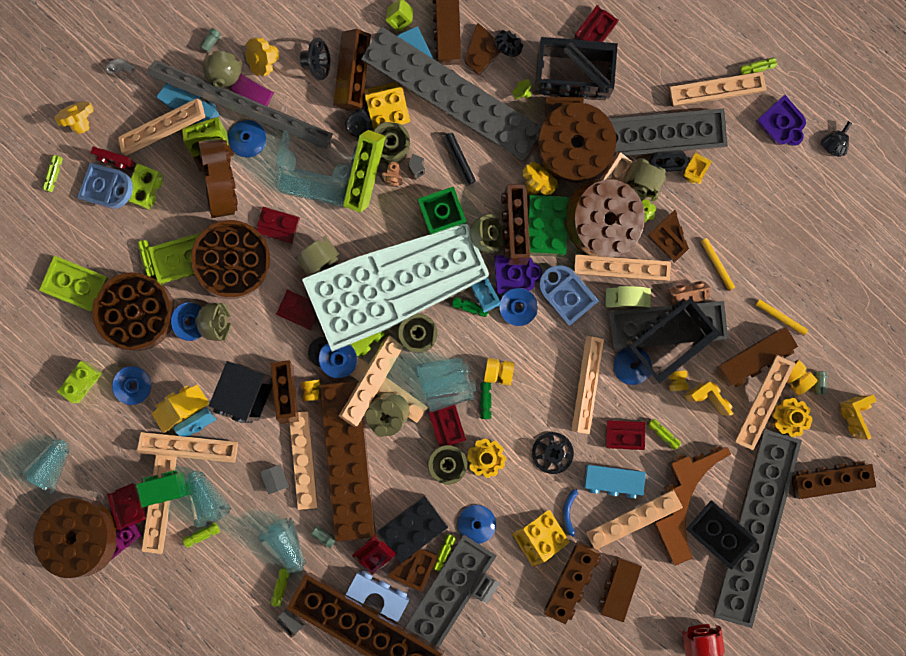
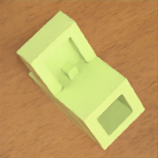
[605,286,651,308]

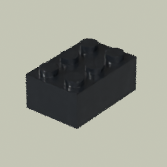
[378,495,448,563]
[686,500,758,570]

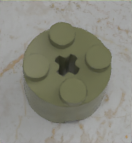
[374,122,411,164]
[623,158,666,201]
[295,236,339,277]
[398,313,438,353]
[365,392,410,437]
[428,445,467,485]

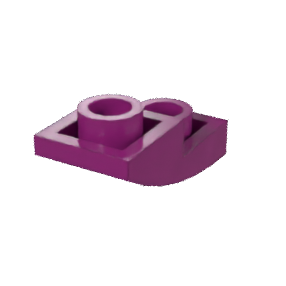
[231,74,274,106]
[110,524,143,561]

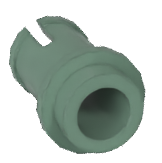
[199,27,221,53]
[814,371,829,395]
[311,526,335,548]

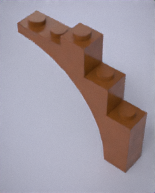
[653,445,731,566]

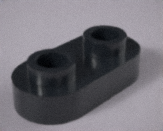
[649,150,689,172]

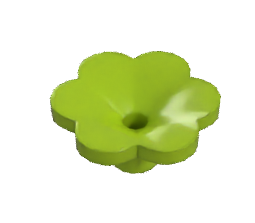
[512,79,532,100]
[642,199,656,223]

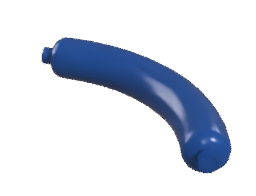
[562,488,579,537]

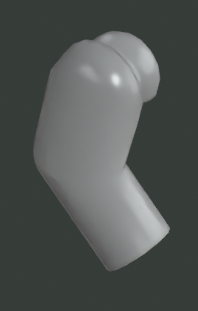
[105,59,135,74]

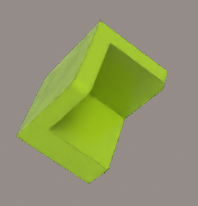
[385,0,414,32]

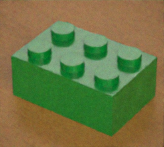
[528,195,568,257]

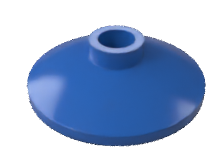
[228,120,266,158]
[500,288,538,326]
[170,302,202,341]
[319,343,357,378]
[613,348,652,385]
[112,366,151,405]
[458,505,496,544]

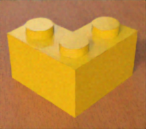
[151,384,209,433]

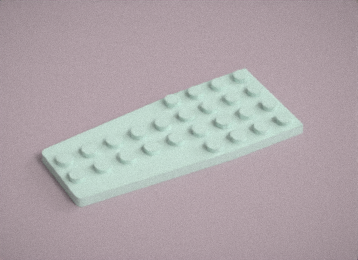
[302,224,489,351]

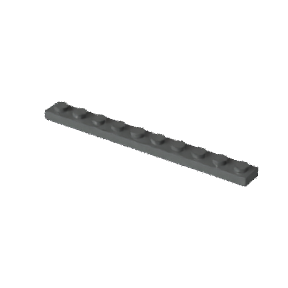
[146,60,333,149]

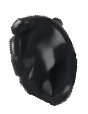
[344,102,372,138]
[821,121,852,157]

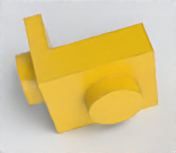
[683,152,712,184]

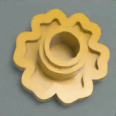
[245,37,279,76]
[54,101,94,134]
[522,162,559,196]
[772,398,813,437]
[467,438,506,478]

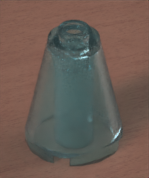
[18,438,70,495]
[185,471,232,527]
[258,517,306,574]

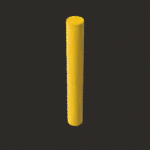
[701,238,735,291]
[755,299,808,335]

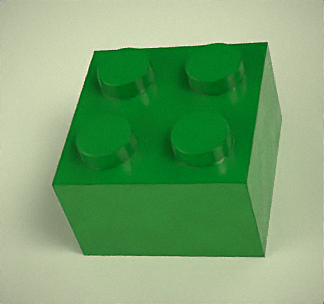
[417,186,467,235]
[136,470,189,507]

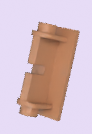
[382,162,403,187]
[668,281,711,305]

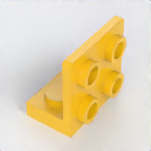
[364,82,410,130]
[684,381,733,416]
[840,394,877,440]
[512,510,569,567]

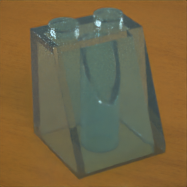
[416,358,477,412]

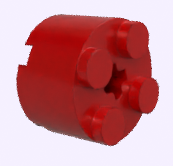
[682,624,725,656]

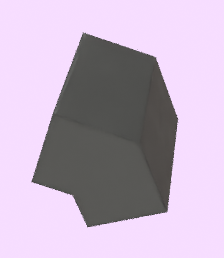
[408,154,425,180]
[261,464,289,495]
[472,574,500,604]
[275,609,305,638]

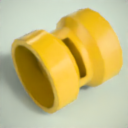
[668,371,689,392]
[301,380,321,402]

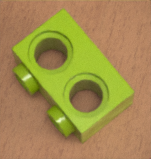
[182,117,229,157]
[128,164,163,210]
[57,361,103,404]

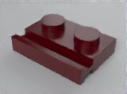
[574,5,619,42]
[90,146,136,170]
[257,207,300,244]
[276,289,317,330]
[429,404,466,447]
[605,420,646,450]
[107,483,146,530]
[352,534,396,575]

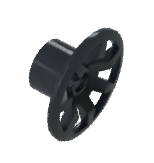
[300,38,331,80]
[532,432,574,474]

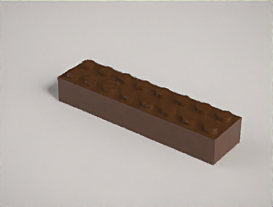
[320,381,376,541]
[286,572,445,656]

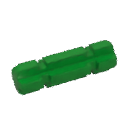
[452,297,489,317]
[480,382,492,419]

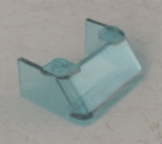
[275,130,357,207]

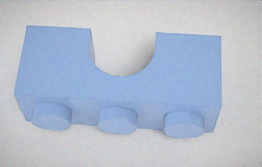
[346,570,409,622]

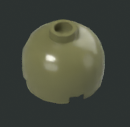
[203,51,242,88]
[470,214,506,253]
[195,303,231,341]

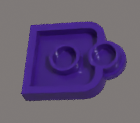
[756,95,806,146]
[494,255,542,294]

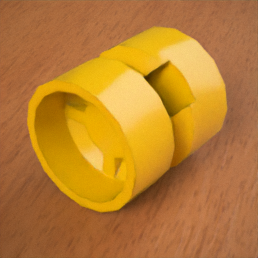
[484,357,515,386]
[786,359,817,396]

